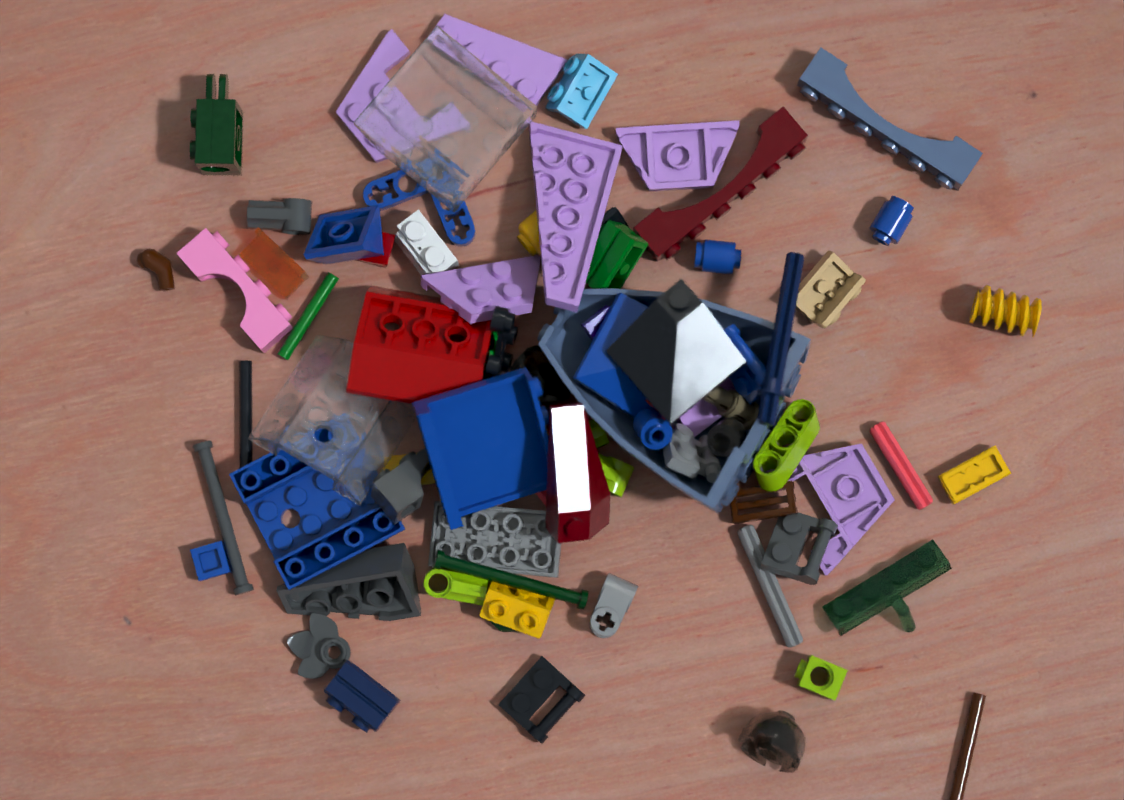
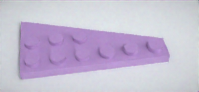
[529,121,623,313]

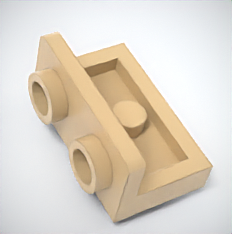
[796,250,866,329]

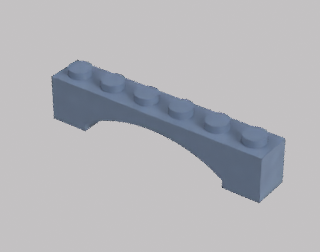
[797,47,983,191]

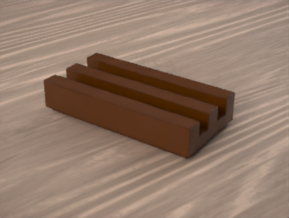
[730,481,798,524]

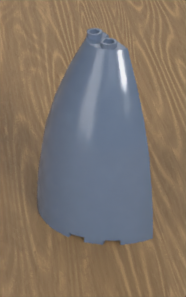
[537,288,811,513]

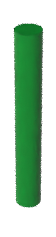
[277,272,339,360]

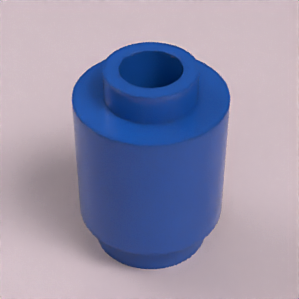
[870,196,914,246]
[694,239,741,275]
[633,408,673,450]

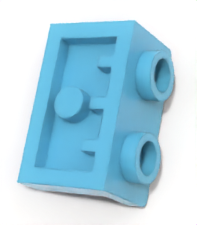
[545,53,618,129]

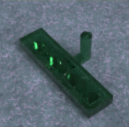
[822,540,952,636]

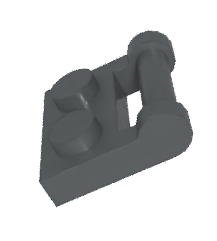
[761,507,838,585]

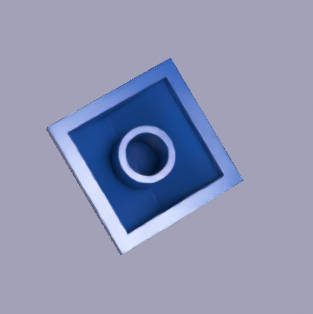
[303,205,384,264]

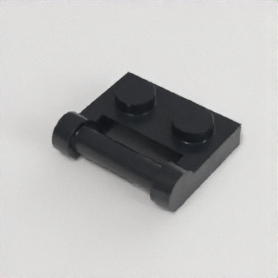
[498,656,586,744]

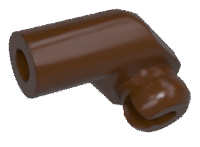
[137,249,175,291]

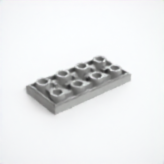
[428,501,562,578]

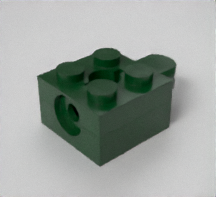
[190,74,243,175]

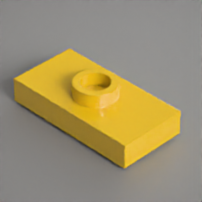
[937,445,1011,505]

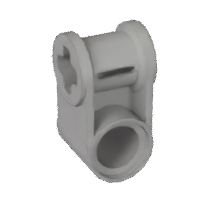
[590,573,638,638]

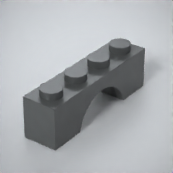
[370,448,431,525]

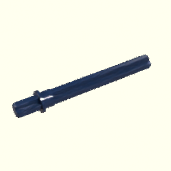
[757,252,804,426]

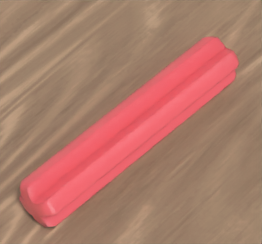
[870,421,933,510]

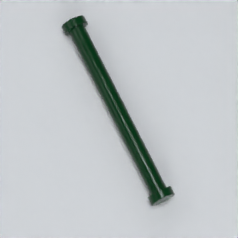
[433,549,589,610]

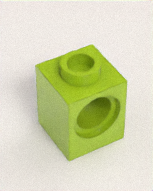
[794,655,848,701]

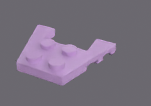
[336,29,470,163]
[765,443,895,576]

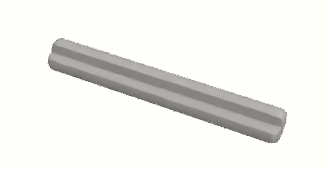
[737,525,803,648]

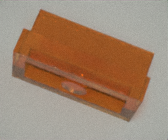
[239,227,309,300]

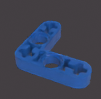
[363,157,476,247]

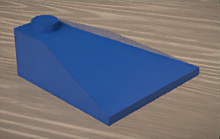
[573,293,653,418]

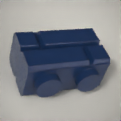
[324,660,401,733]

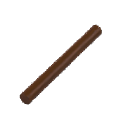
[949,693,986,800]

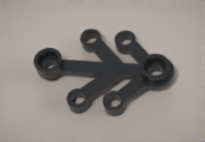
[486,306,518,378]

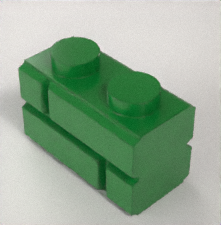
[586,220,648,289]

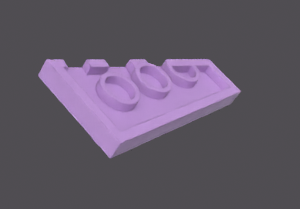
[426,14,568,114]

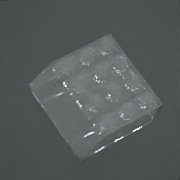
[354,26,537,212]

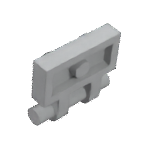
[662,423,721,483]

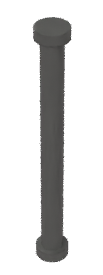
[193,441,254,596]

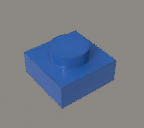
[190,541,231,582]

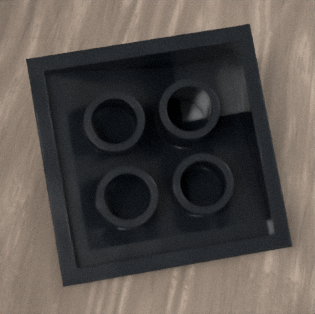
[606,279,746,425]

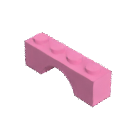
[177,228,293,353]

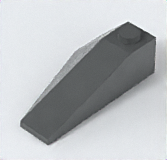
[277,543,421,621]

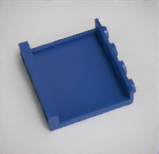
[412,367,549,530]

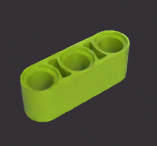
[753,399,820,492]

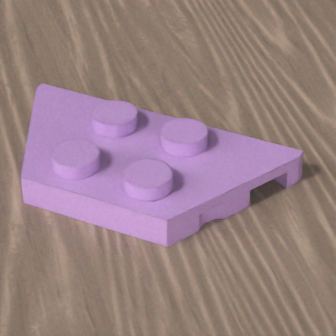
[616,120,740,192]
[421,255,540,324]

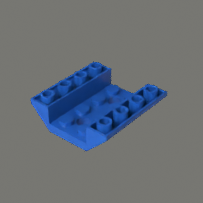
[229,414,406,590]

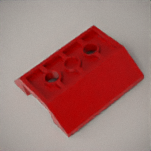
[346,286,492,404]

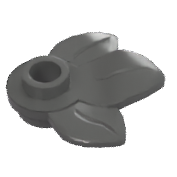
[287,613,351,679]

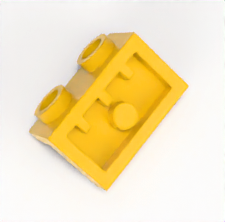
[480,581,555,638]

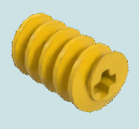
[969,285,1042,337]

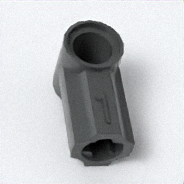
[247,198,312,235]

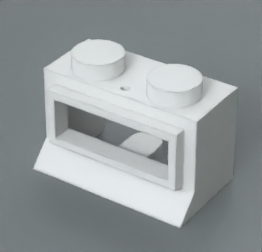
[394,209,459,275]

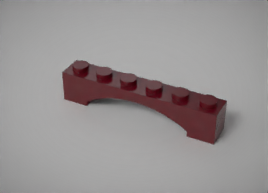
[633,106,808,262]

